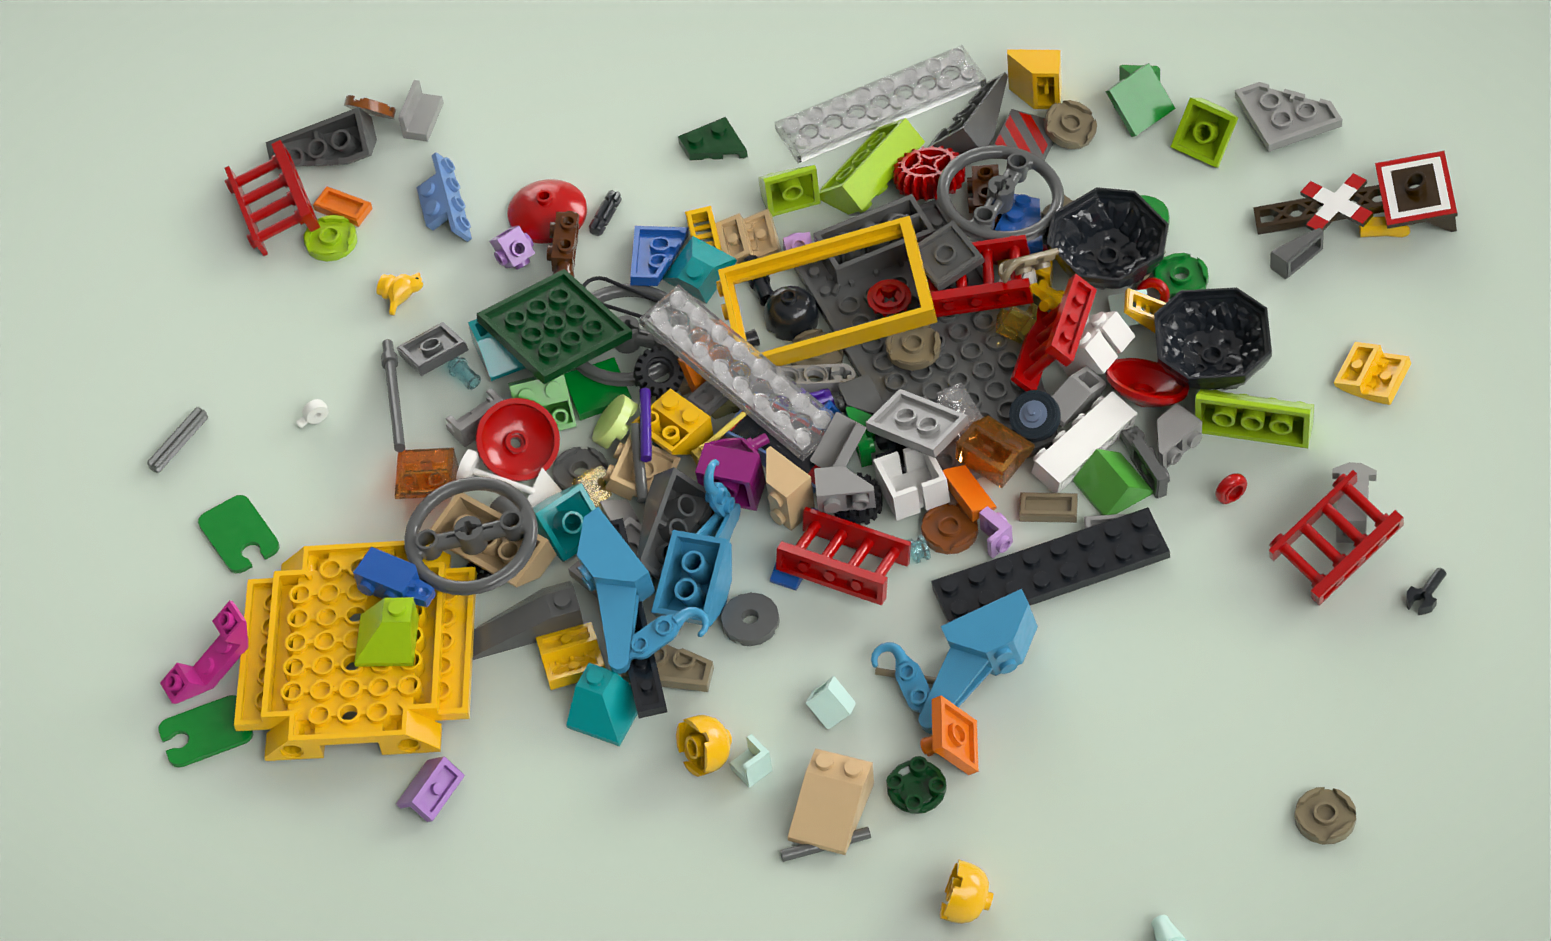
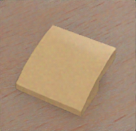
[715,209,782,265]

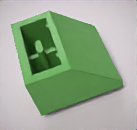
[508,374,577,431]

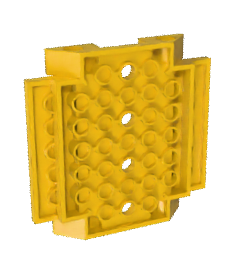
[234,541,477,761]

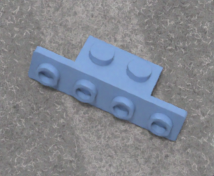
[416,152,472,242]

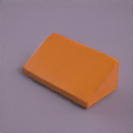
[943,465,997,522]

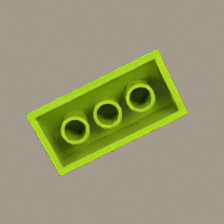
[819,118,925,215]
[1195,389,1314,449]

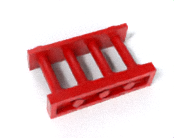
[224,140,321,256]
[919,235,1033,317]
[1010,274,1097,391]
[1269,470,1404,606]
[776,507,911,606]

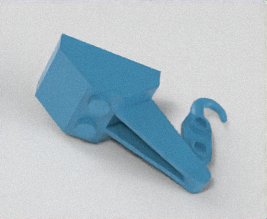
[651,459,741,627]
[577,507,710,674]
[871,589,1038,734]

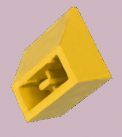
[1007,49,1062,109]
[632,388,714,455]

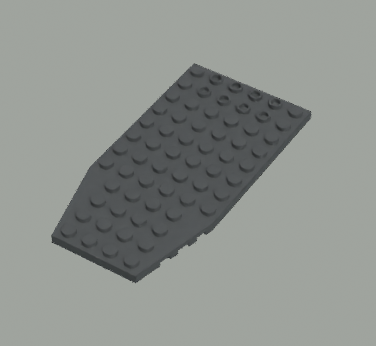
[794,194,1058,479]

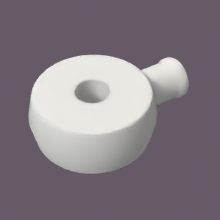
[296,399,329,428]

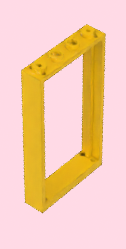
[716,216,938,376]

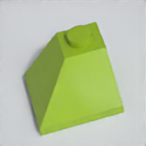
[1170,97,1238,168]
[758,165,821,217]
[354,597,419,667]

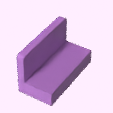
[396,756,465,822]

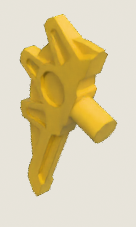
[1030,279,1065,312]

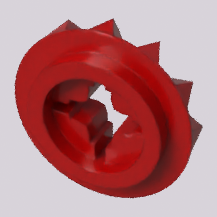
[867,279,911,317]

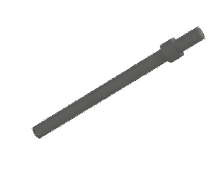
[381,339,405,452]

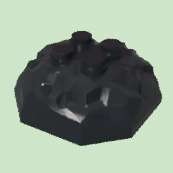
[1047,187,1169,290]
[1154,287,1272,390]

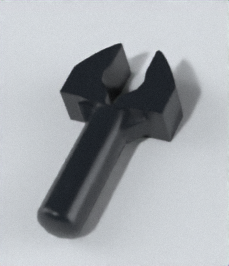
[1406,568,1447,615]

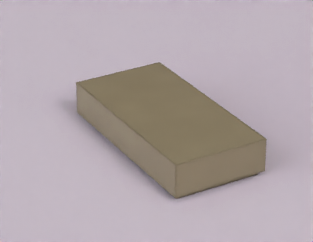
[1019,492,1078,523]

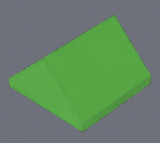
[1073,449,1153,515]

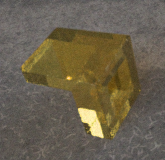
[996,303,1037,343]
[571,465,612,508]

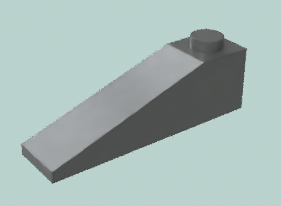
[927,72,1008,155]
[266,107,377,166]
[637,467,713,580]
[473,581,583,660]

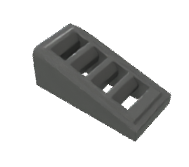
[1270,228,1324,279]

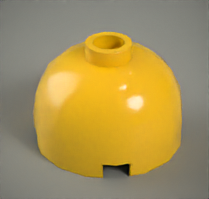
[676,715,732,777]
[940,859,994,924]

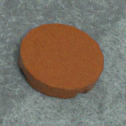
[344,95,396,119]
[921,503,979,555]

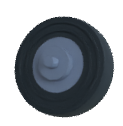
[1009,390,1061,442]

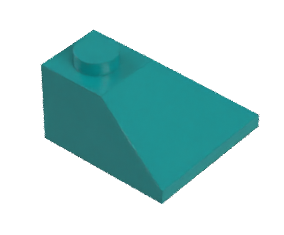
[662,236,737,304]
[533,483,596,562]
[566,663,638,747]

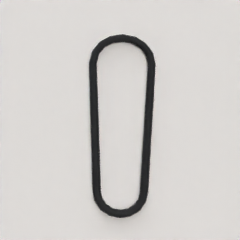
[583,276,675,322]

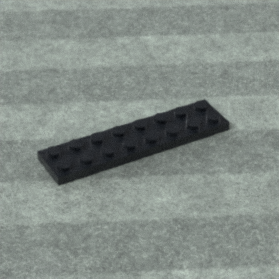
[931,507,1170,623]

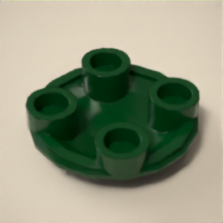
[886,756,947,814]

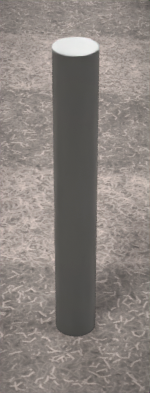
[629,423,648,503]
[780,827,871,862]

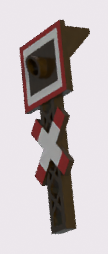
[1253,150,1458,235]

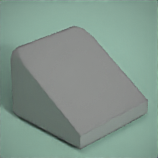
[600,499,639,522]

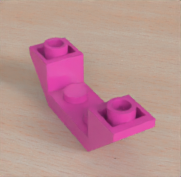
[160,600,249,704]

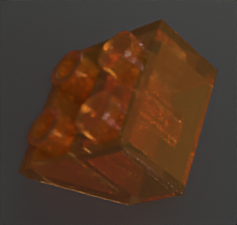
[955,415,1035,488]
[395,447,459,499]

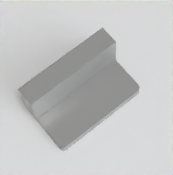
[399,80,444,142]
[810,412,867,468]

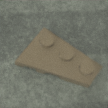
[621,644,714,692]

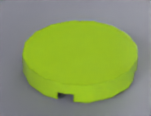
[304,215,357,262]

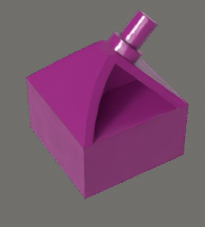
[695,433,770,511]

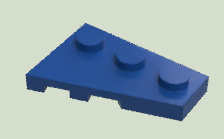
[995,194,1043,254]
[630,226,689,286]

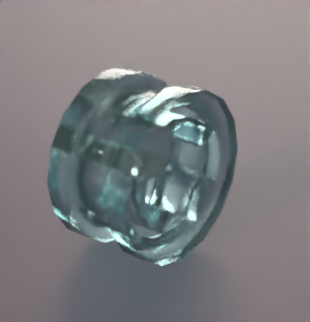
[907,535,931,564]

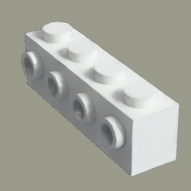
[1031,391,1137,493]

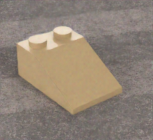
[788,748,874,855]

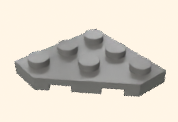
[1235,82,1343,152]

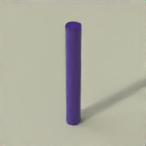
[639,388,652,462]

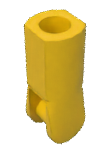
[1359,216,1410,238]

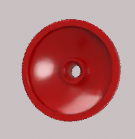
[507,179,587,244]
[1105,358,1189,407]
[476,398,560,482]

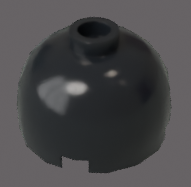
[764,285,819,341]

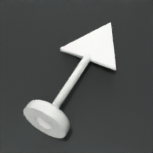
[456,449,562,508]

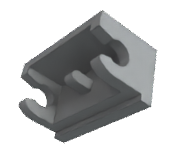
[445,389,504,447]

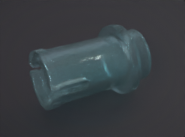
[448,356,481,390]

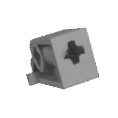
[1332,462,1377,543]

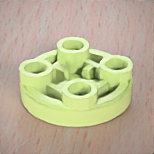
[592,394,638,449]

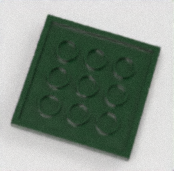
[477,269,632,384]

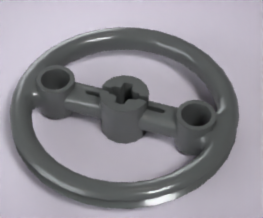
[937,145,1064,241]
[575,284,691,386]
[404,477,538,595]

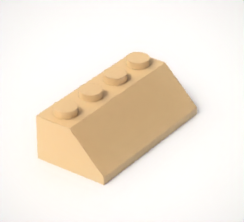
[430,493,557,588]

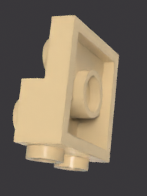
[603,435,681,501]

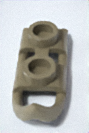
[999,248,1059,283]

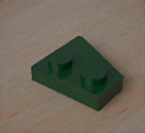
[678,117,748,161]

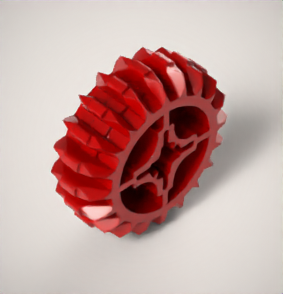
[893,145,966,202]

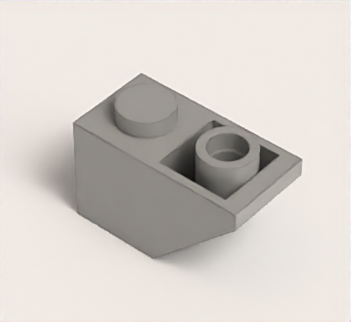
[1052,365,1107,427]
[1157,403,1202,469]
[814,466,876,513]

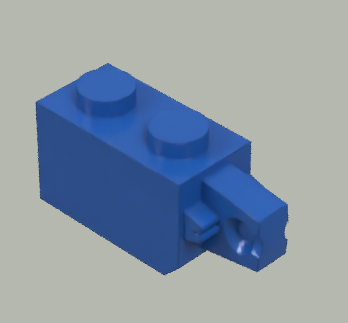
[353,547,436,607]

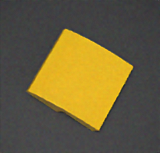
[1334,342,1411,405]
[536,622,606,690]

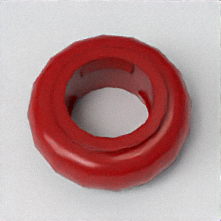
[1136,278,1170,303]
[1215,473,1247,504]

